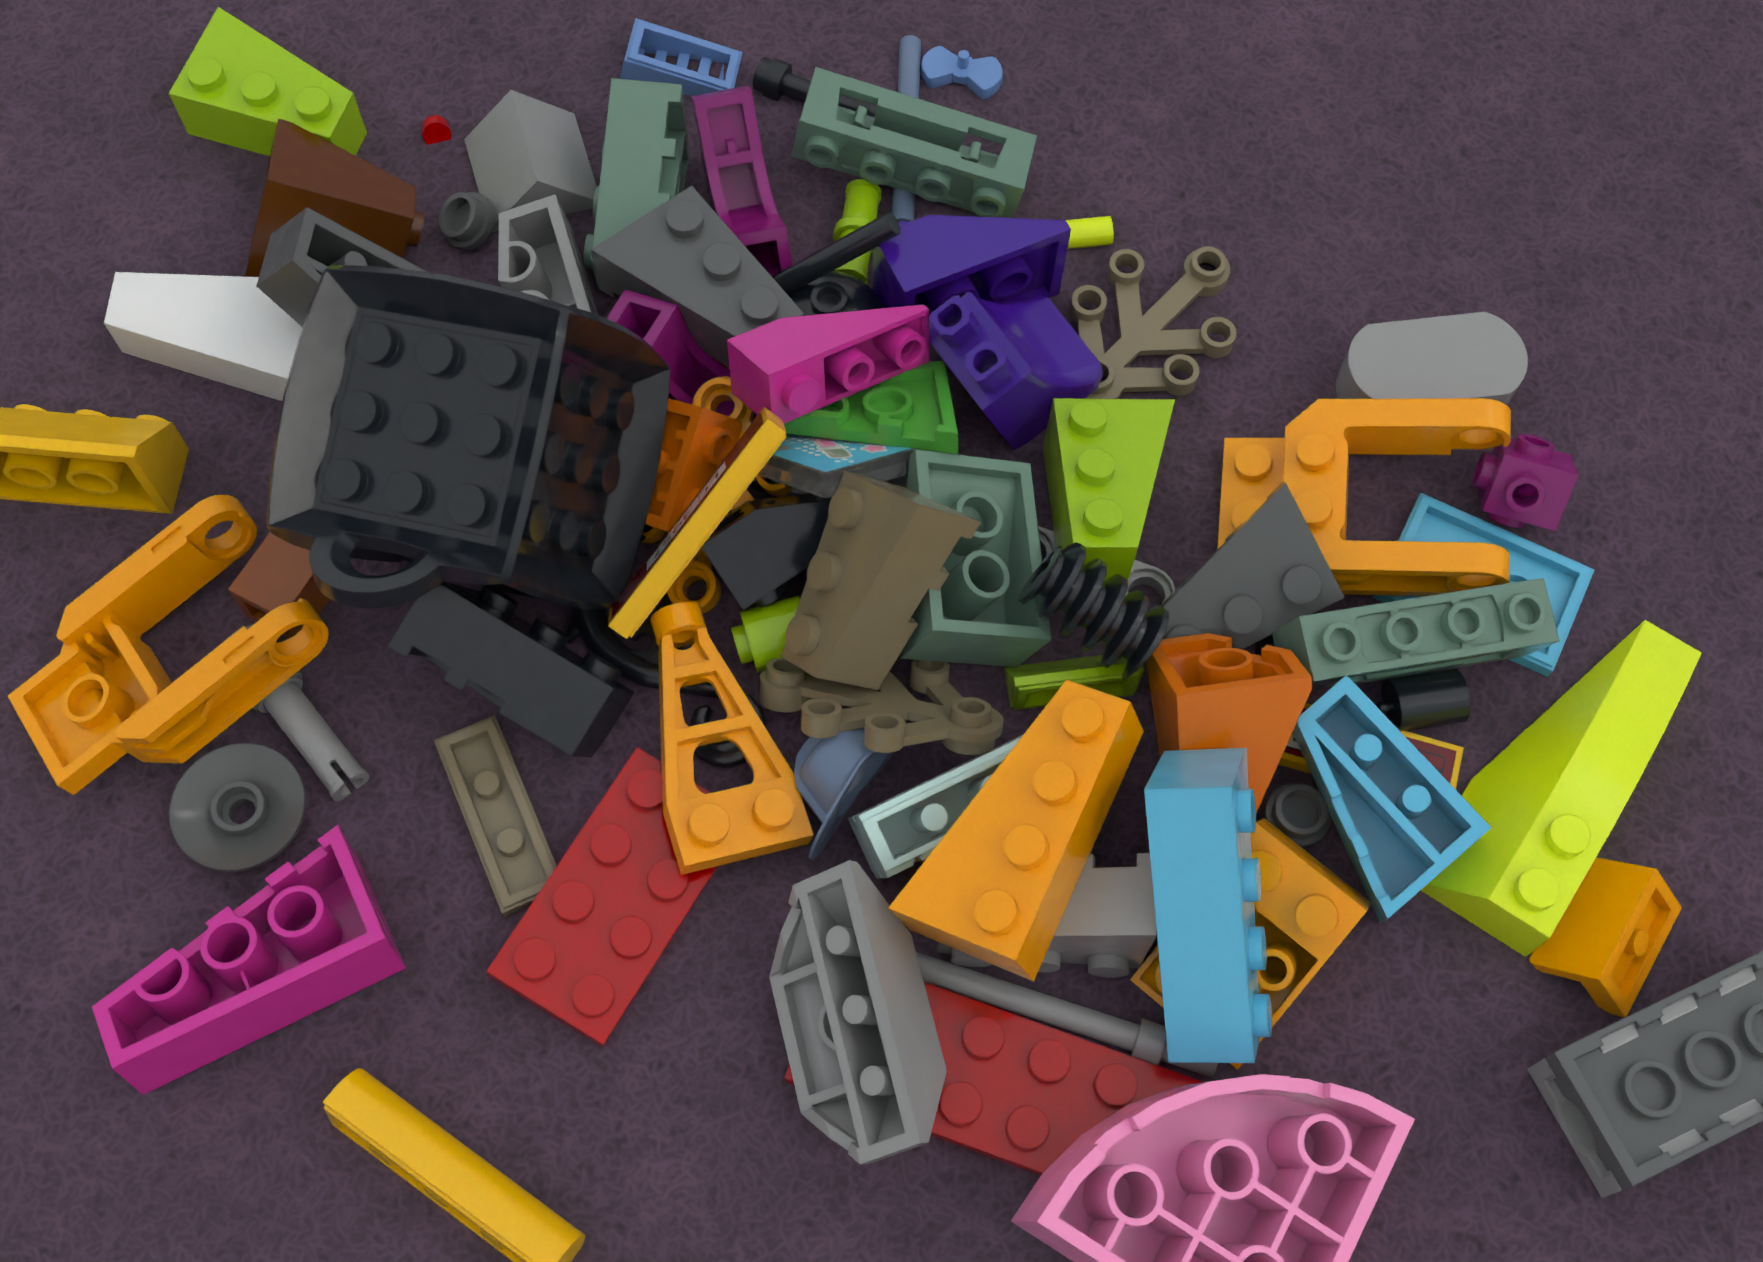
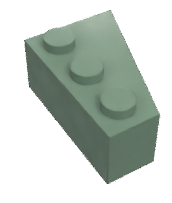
[584,78,690,291]

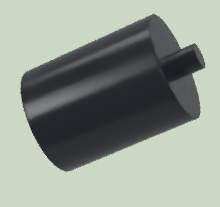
[1377,669,1470,732]

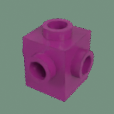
[1472,434,1579,531]

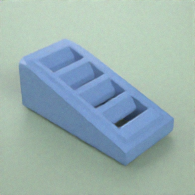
[620,18,743,96]

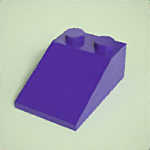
[872,215,1071,344]

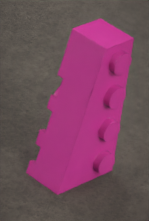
[92,825,406,1095]

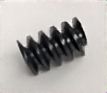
[1018,542,1169,680]

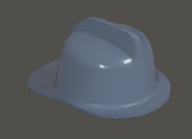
[794,728,895,861]

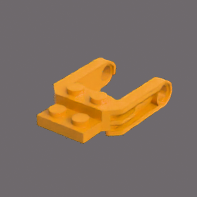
[1217,398,1511,596]
[8,495,329,795]

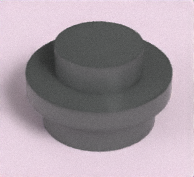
[439,192,495,250]
[1264,783,1331,848]

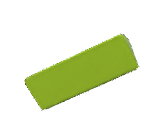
[1004,655,1144,710]

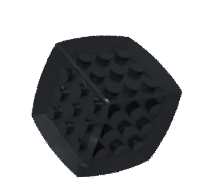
[267,265,670,609]

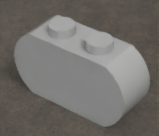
[1336,311,1528,405]

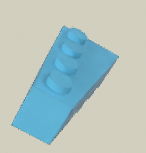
[1144,748,1272,1063]

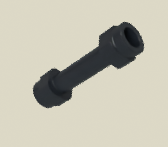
[752,57,877,117]

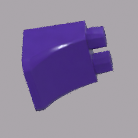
[929,292,1103,450]

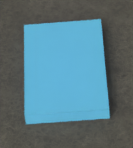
[1372,493,1594,677]

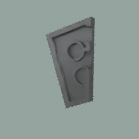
[1160,481,1345,649]

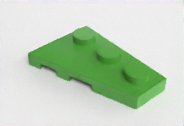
[784,361,958,454]

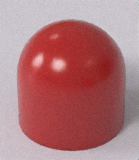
[421,115,451,145]

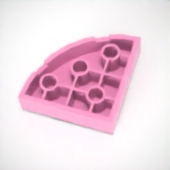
[1011,1074,1415,1262]

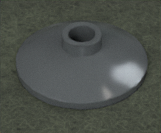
[169,743,307,872]

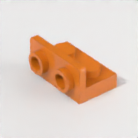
[645,398,742,532]

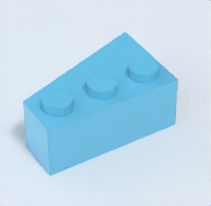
[1292,675,1492,923]

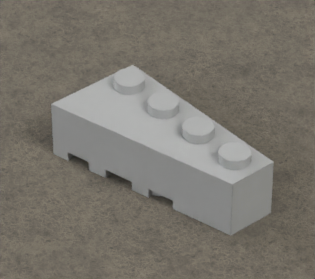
[498,194,599,315]

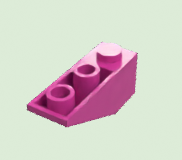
[727,305,930,424]

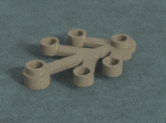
[1070,246,1237,399]
[759,658,1004,755]

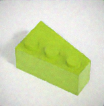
[169,7,367,156]
[1043,398,1175,580]

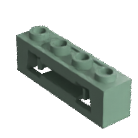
[791,67,1037,218]
[1272,578,1560,691]

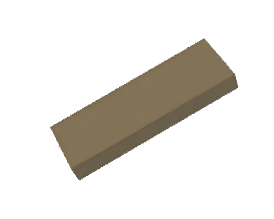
[434,715,557,917]

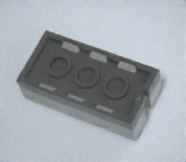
[1527,951,1763,1198]

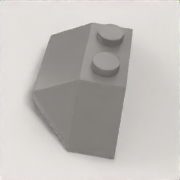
[769,860,947,1165]

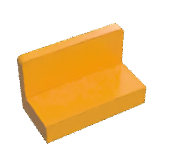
[1529,857,1682,1018]

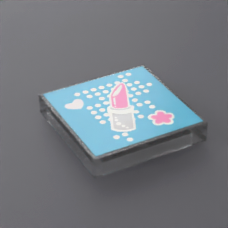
[758,434,918,498]

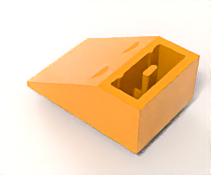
[1130,818,1371,1070]

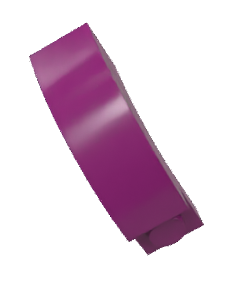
[691,86,793,276]
[606,289,757,423]

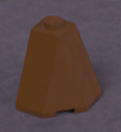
[245,118,424,277]

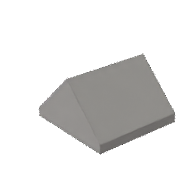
[464,90,596,233]

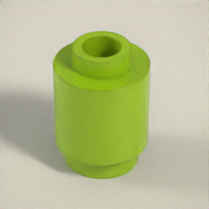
[731,595,800,673]

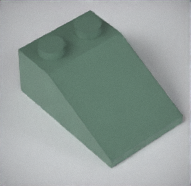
[900,449,1051,667]

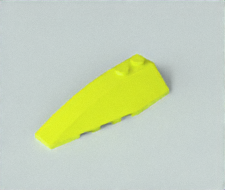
[1421,620,1702,957]

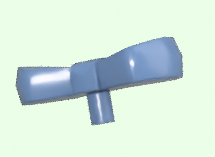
[920,46,1003,99]

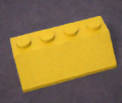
[0,404,189,514]

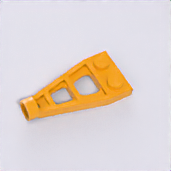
[650,601,814,875]

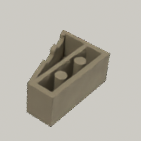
[781,470,981,690]

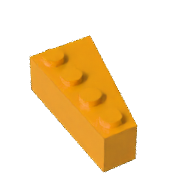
[888,680,1144,982]

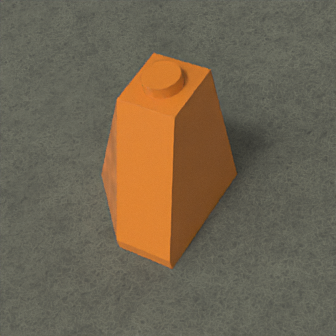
[1146,633,1312,813]

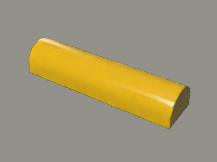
[323,1068,586,1262]

